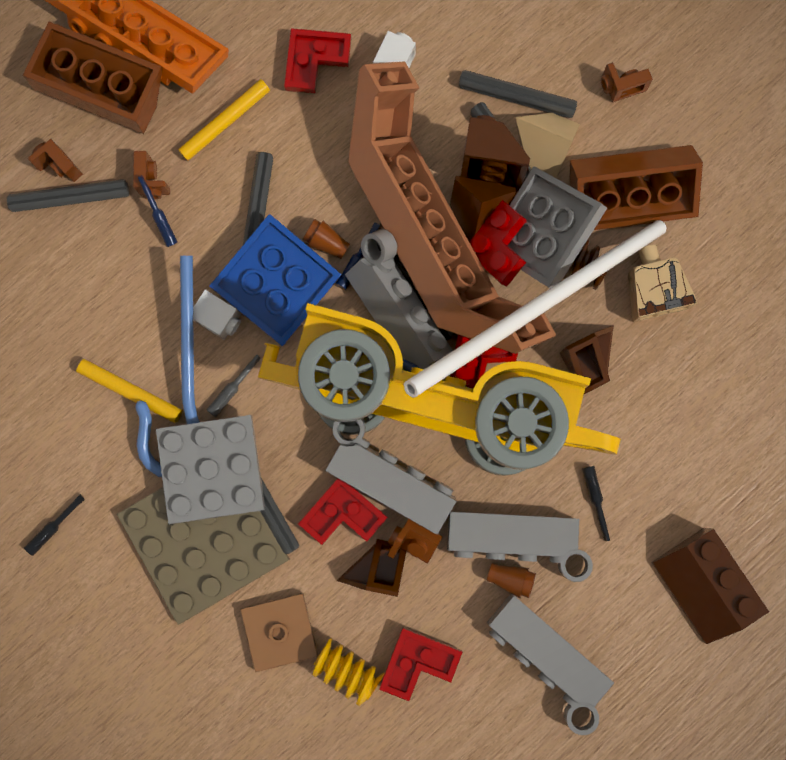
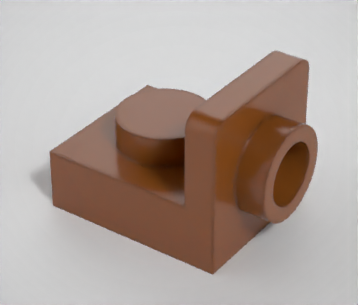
[601,62,653,103]
[28,139,83,182]
[133,151,170,200]
[388,519,442,564]

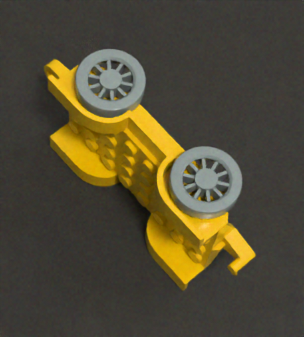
[258,303,621,476]

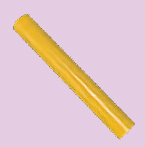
[178,79,270,161]
[76,359,183,423]

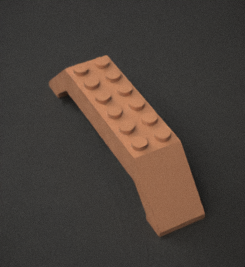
[348,61,556,354]

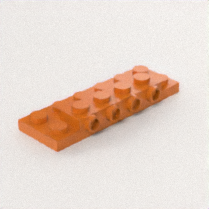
[45,0,229,94]

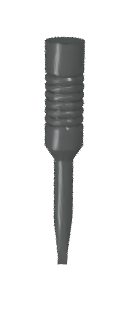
[206,355,260,417]

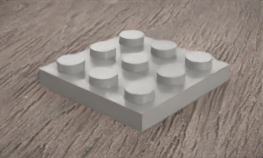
[508,166,607,288]
[156,415,265,524]

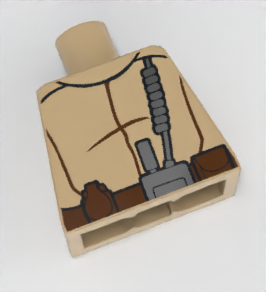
[628,245,697,322]

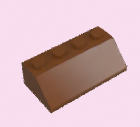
[23,21,163,134]
[570,145,703,230]

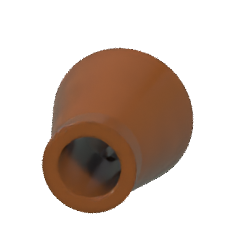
[302,219,350,259]
[487,563,536,598]

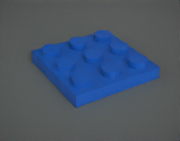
[209,214,342,346]

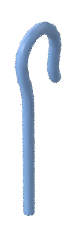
[135,256,200,477]

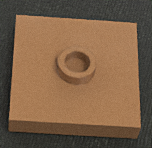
[240,593,318,673]

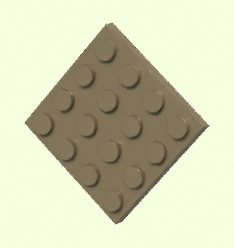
[117,487,290,625]

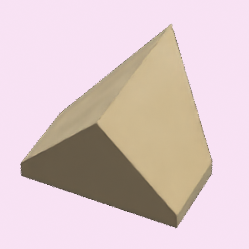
[515,113,580,178]

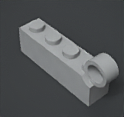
[345,229,453,369]
[325,419,457,534]
[447,512,593,582]
[487,594,614,735]

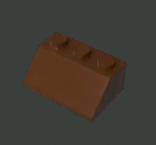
[460,115,530,192]
[651,528,769,644]

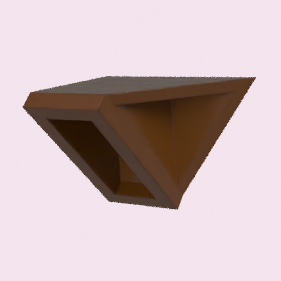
[450,176,516,242]
[560,325,614,394]
[336,539,406,597]

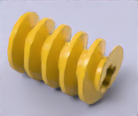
[312,637,385,706]

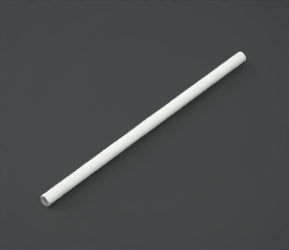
[404,220,666,398]

